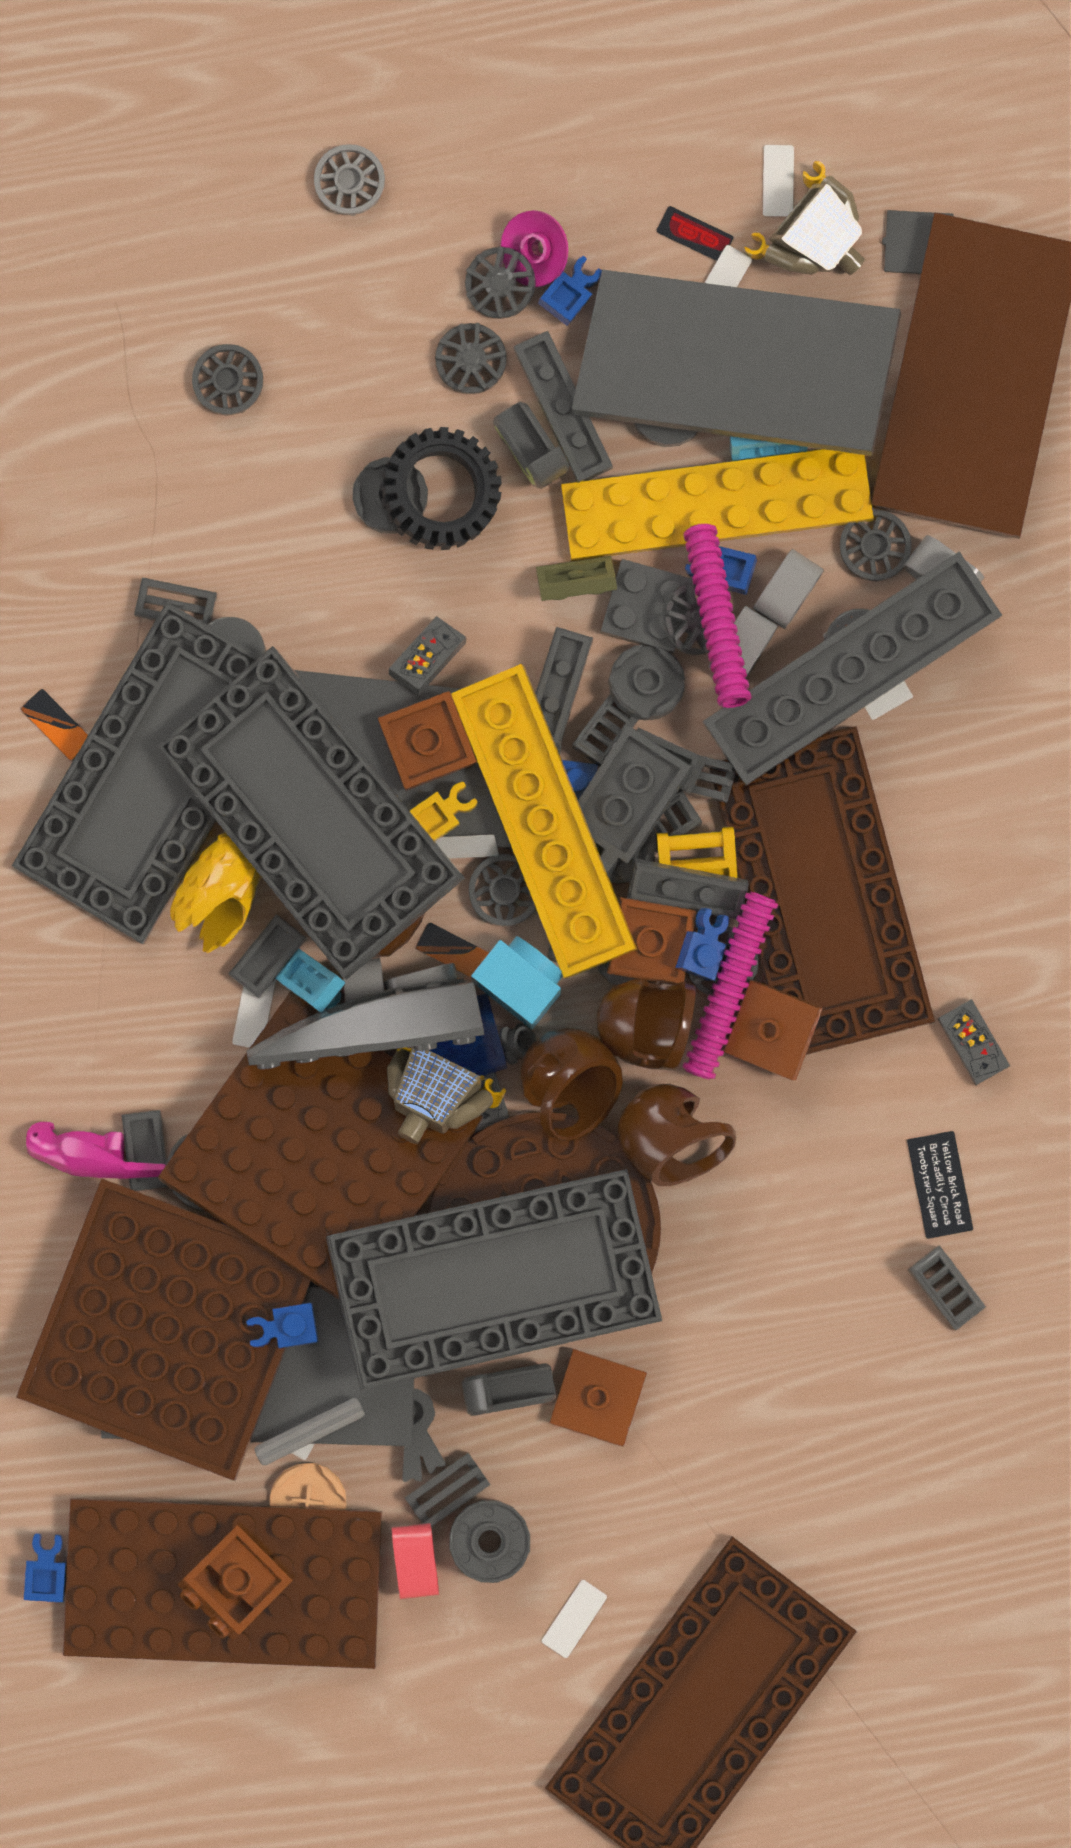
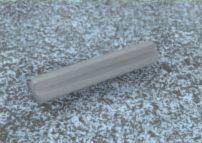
[254,1398,365,1465]

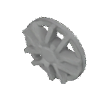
[314,144,385,216]

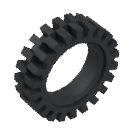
[380,427,502,550]

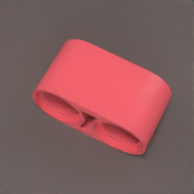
[392,1523,439,1600]

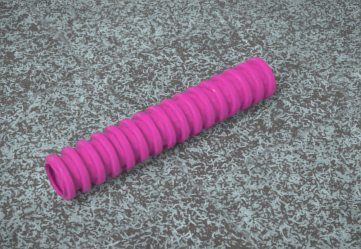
[683,524,752,708]
[682,892,778,1080]

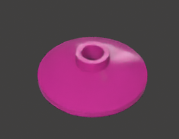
[500,210,569,287]

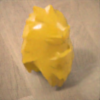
[170,833,262,953]

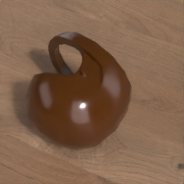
[597,979,696,1071]
[520,1027,623,1141]
[618,1083,736,1186]

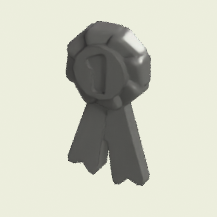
[402,1388,446,1482]

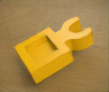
[410,782,478,841]

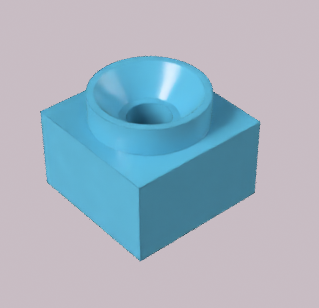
[471,936,563,1030]

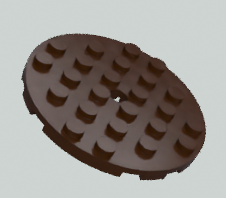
[430,1112,661,1273]

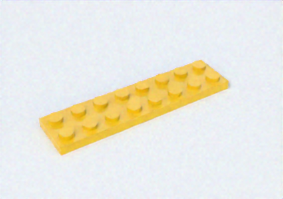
[561,449,873,561]
[451,664,637,979]

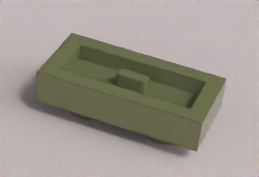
[536,556,617,601]

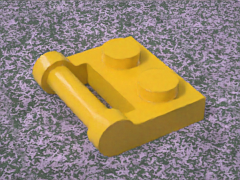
[656,827,737,878]

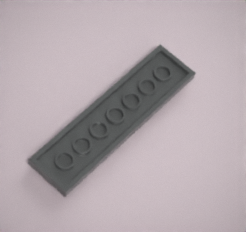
[703,551,1002,786]

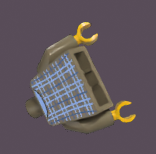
[744,161,865,275]
[387,1046,506,1144]

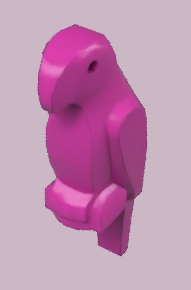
[26,1121,165,1179]

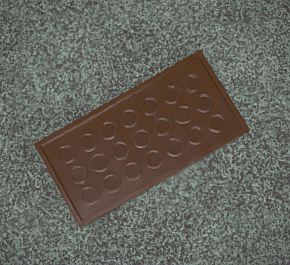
[63,1498,382,1669]

